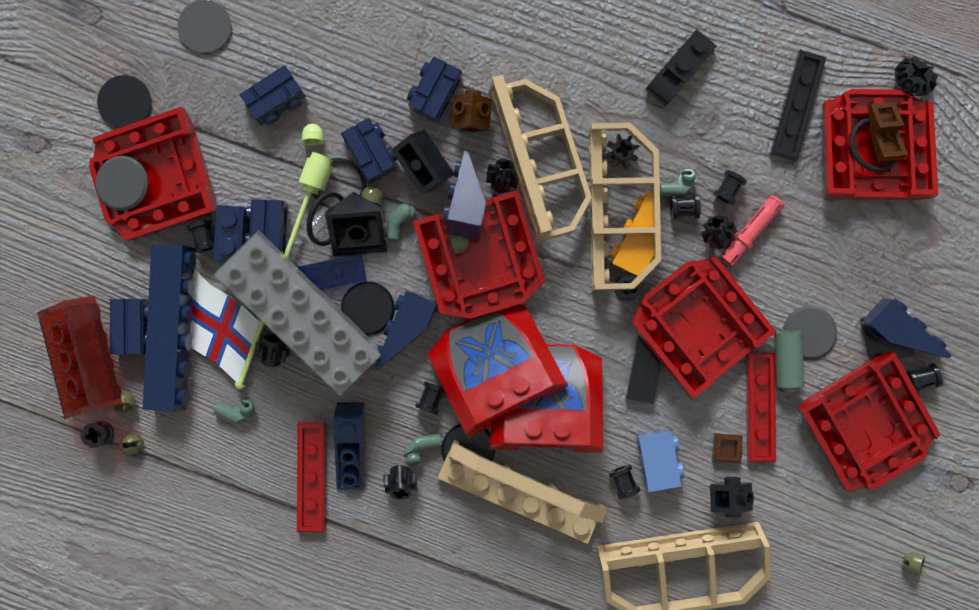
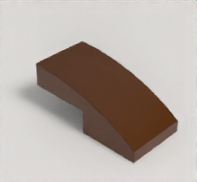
[868,102,908,163]

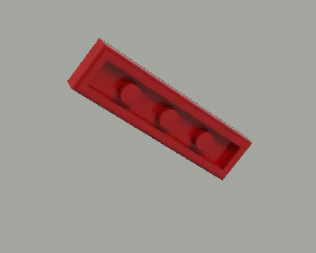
[746,353,776,462]
[297,422,326,532]

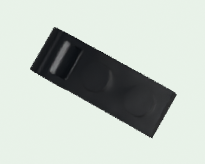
[645,29,717,107]

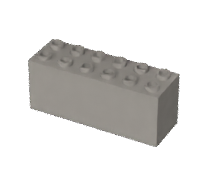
[215,230,381,395]

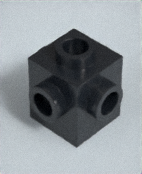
[710,477,754,518]

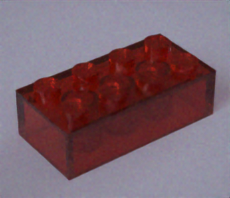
[37,296,122,419]

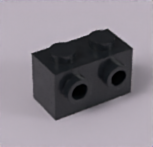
[391,129,454,195]

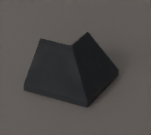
[325,192,387,256]

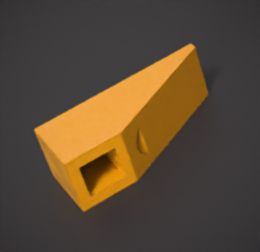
[609,190,654,277]

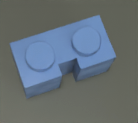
[636,430,684,492]

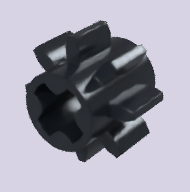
[605,134,639,169]
[486,159,519,193]
[701,215,737,249]
[255,333,290,367]
[383,465,417,500]

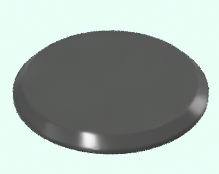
[177,0,231,53]
[96,156,148,211]
[783,306,837,360]

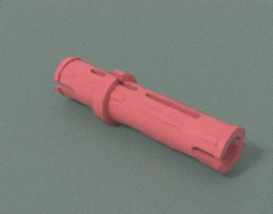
[719,195,784,268]

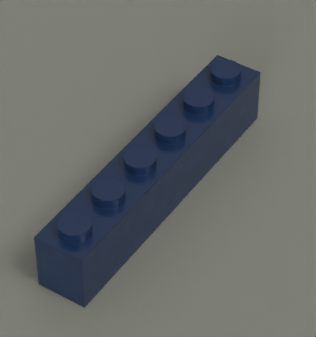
[143,244,196,411]

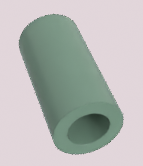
[774,330,805,393]

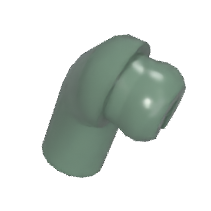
[660,169,697,197]
[386,203,416,240]
[213,400,255,424]
[404,434,441,465]

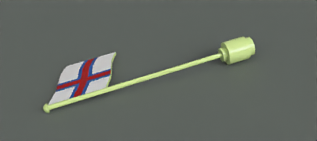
[190,152,333,389]

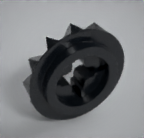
[895,56,938,96]

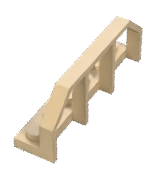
[489,75,592,243]
[588,123,661,292]
[437,440,608,544]
[597,522,771,610]

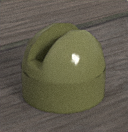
[361,185,383,207]
[448,234,470,255]
[112,390,135,413]
[120,433,144,455]
[902,552,925,576]

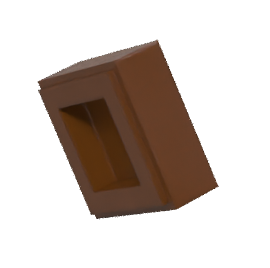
[712,433,743,463]

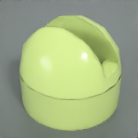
[302,124,324,146]

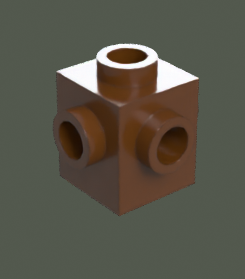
[451,90,492,133]

